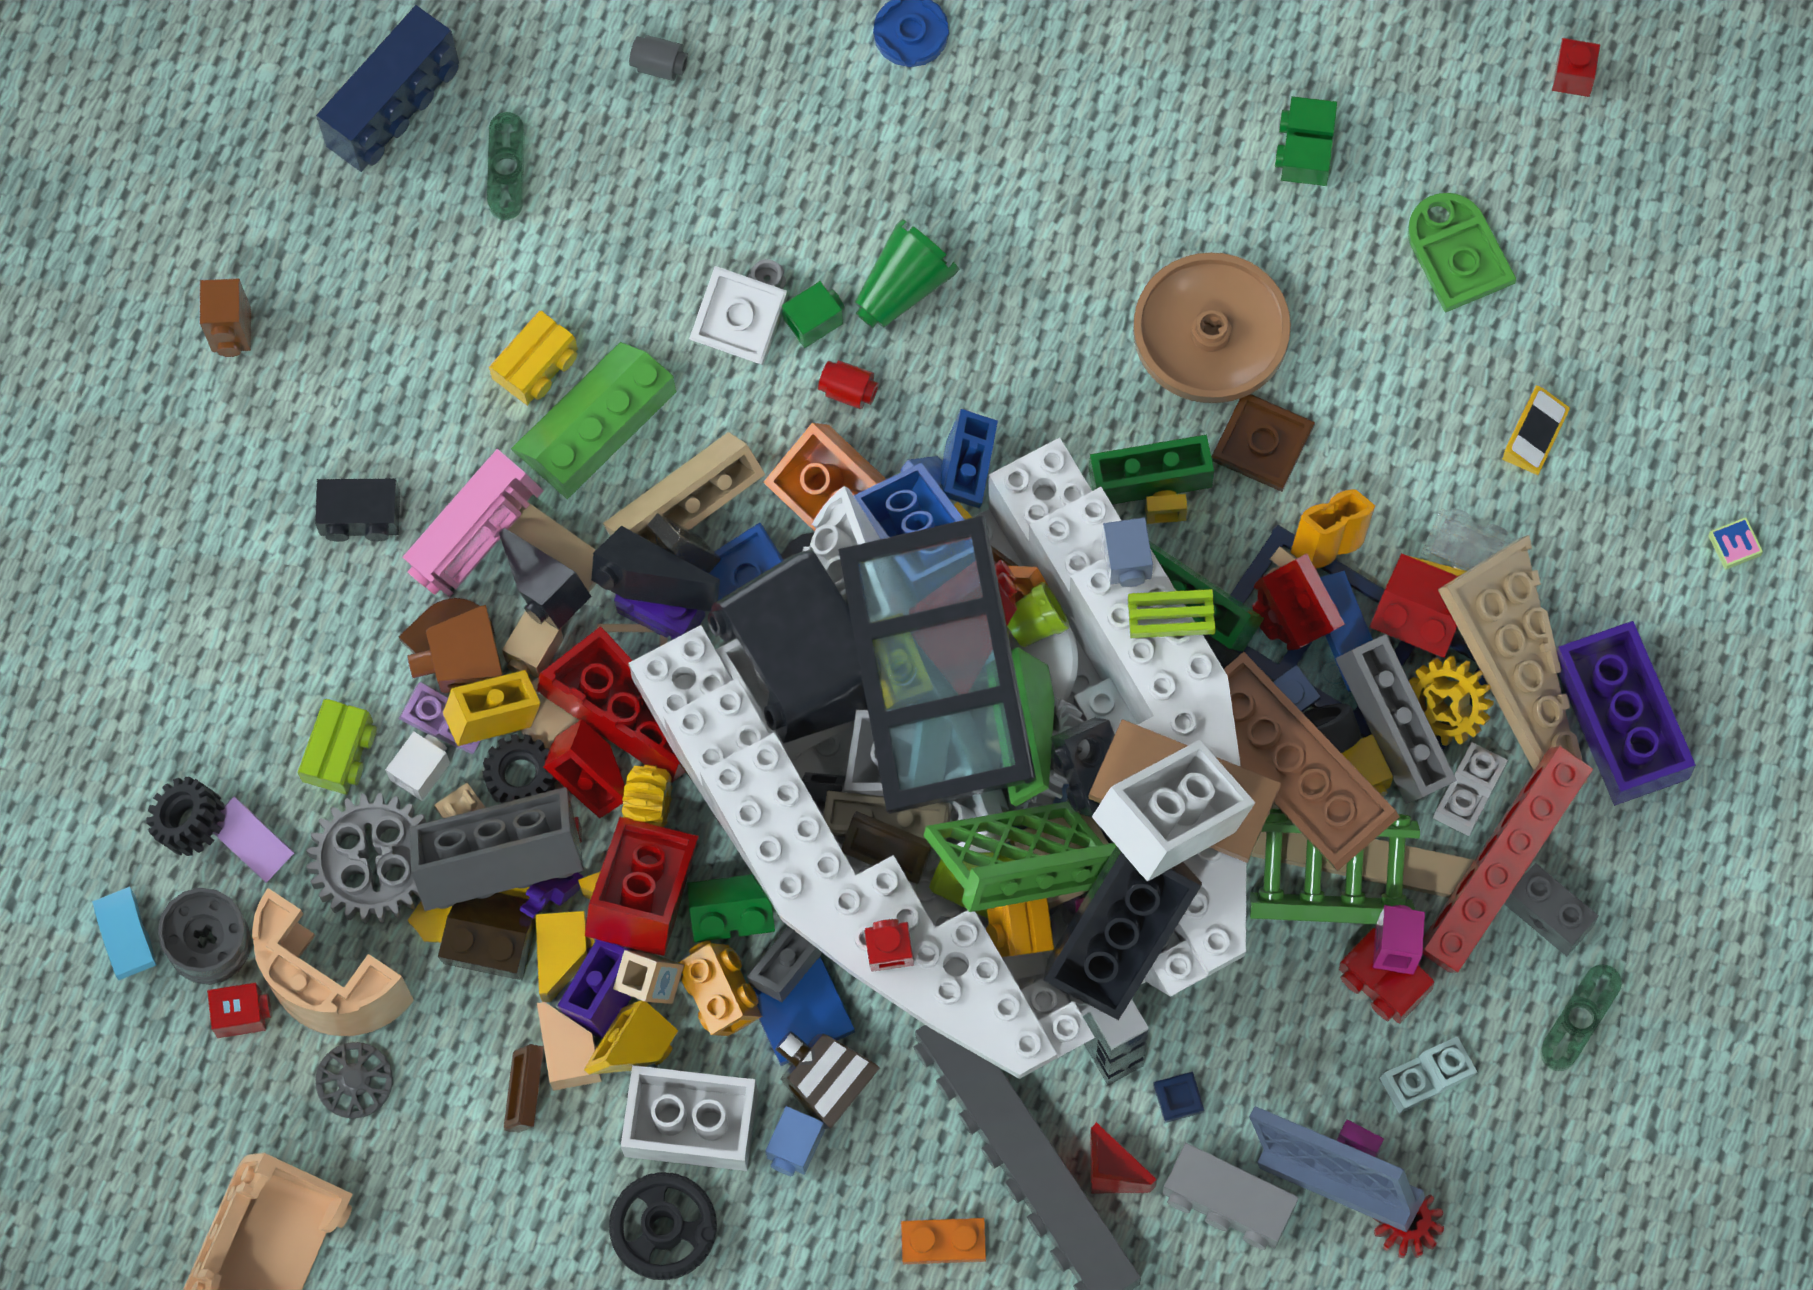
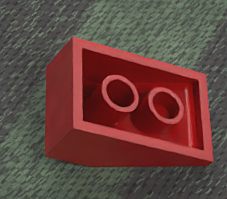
[585,817,698,956]

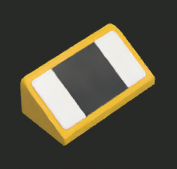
[1502,385,1570,475]

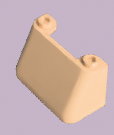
[183,1153,352,1290]

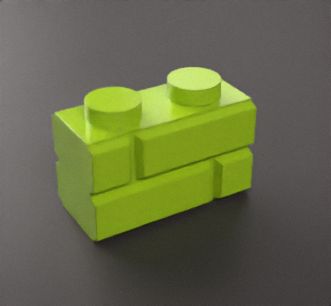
[297,699,377,795]

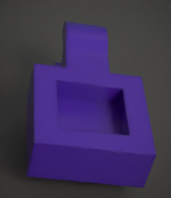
[520,872,585,919]

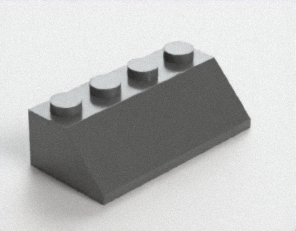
[410,787,583,911]

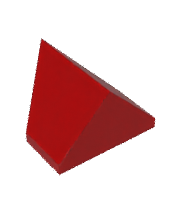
[1090,1122,1157,1194]

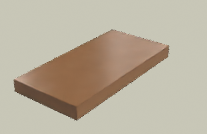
[1089,719,1281,863]

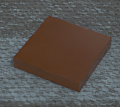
[1211,394,1315,492]

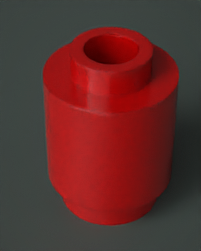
[818,360,879,409]

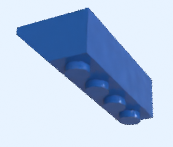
[853,463,976,604]

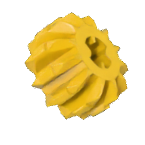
[622,765,672,827]

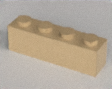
[603,432,765,549]

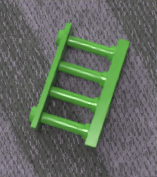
[1249,808,1420,924]

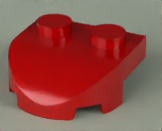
[1252,553,1345,650]

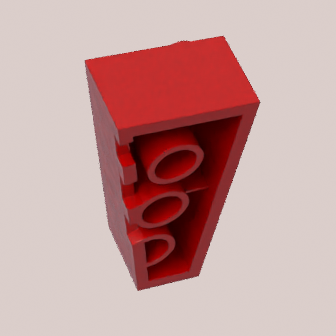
[536,626,685,783]

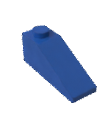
[941,409,998,509]

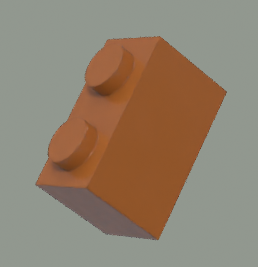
[200,278,251,357]

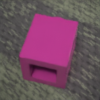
[1373,905,1425,974]

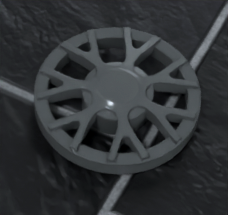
[315,1042,393,1119]

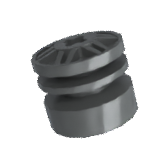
[158,888,252,985]

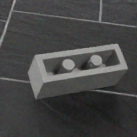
[1163,1142,1299,1250]

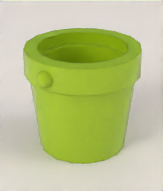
[1008,582,1070,648]

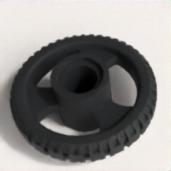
[609,1172,717,1280]

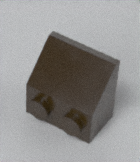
[438,893,536,981]

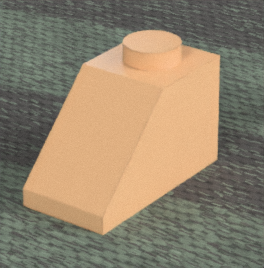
[537,1002,602,1091]

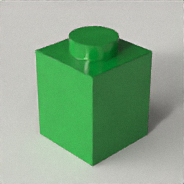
[781,281,845,349]

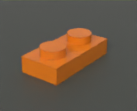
[901,1218,986,1265]

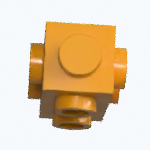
[678,941,762,1036]

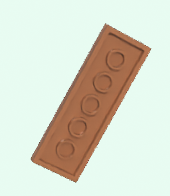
[1224,652,1400,871]

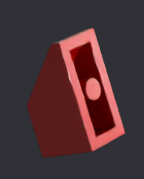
[543,719,625,819]

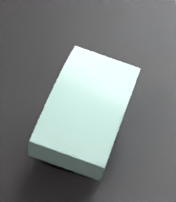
[1380,1036,1477,1114]

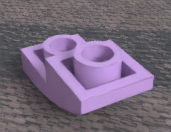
[398,682,480,754]
[213,796,294,883]

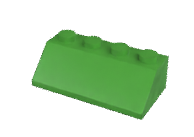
[511,342,676,499]

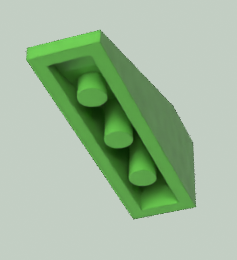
[986,647,1055,806]

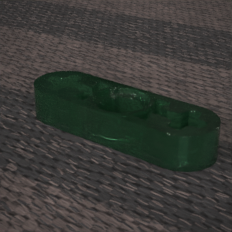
[487,112,525,220]
[1540,964,1622,1071]

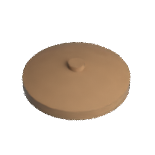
[1133,252,1291,403]

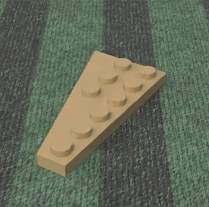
[1438,535,1587,785]

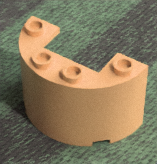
[252,888,414,1036]

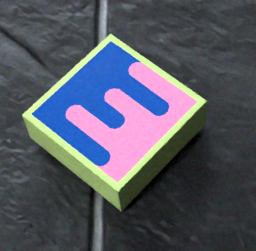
[1708,517,1763,570]

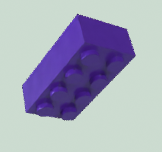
[1557,621,1696,806]

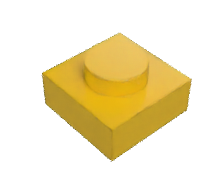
[1145,490,1187,524]

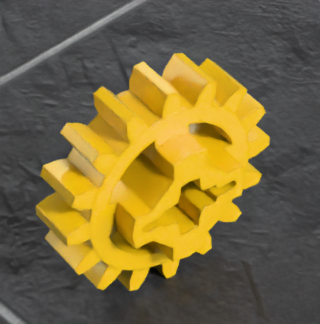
[1409,656,1494,746]

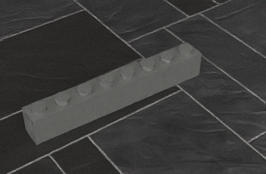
[913,1025,1141,1290]

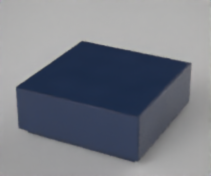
[1153,1071,1205,1123]

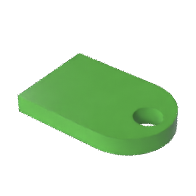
[1408,193,1516,313]

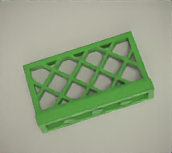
[923,801,1116,912]

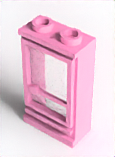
[402,449,544,597]

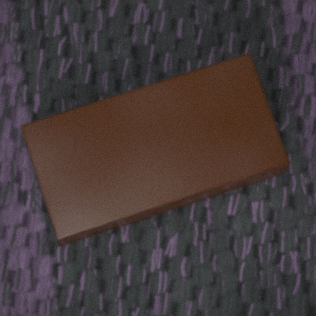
[504,1044,544,1133]

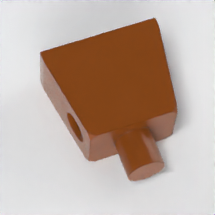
[407,605,503,693]

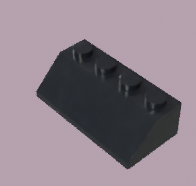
[1043,846,1202,1021]

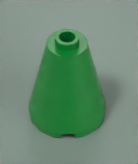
[855,219,960,328]

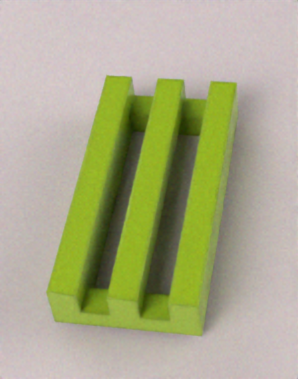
[1128,589,1215,638]

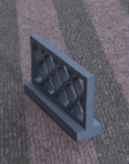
[1249,1106,1425,1232]

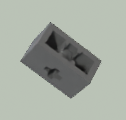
[1504,863,1599,957]

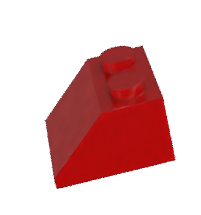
[1370,553,1459,658]

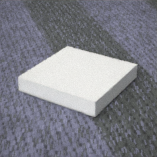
[689,266,789,365]

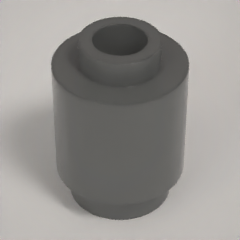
[629,35,688,81]

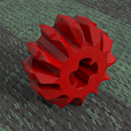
[1373,1187,1444,1258]

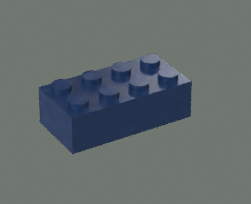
[316,5,459,172]

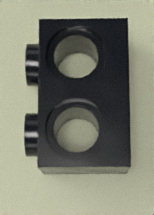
[1051,717,1115,817]

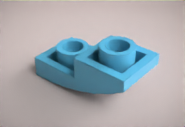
[92,886,156,980]

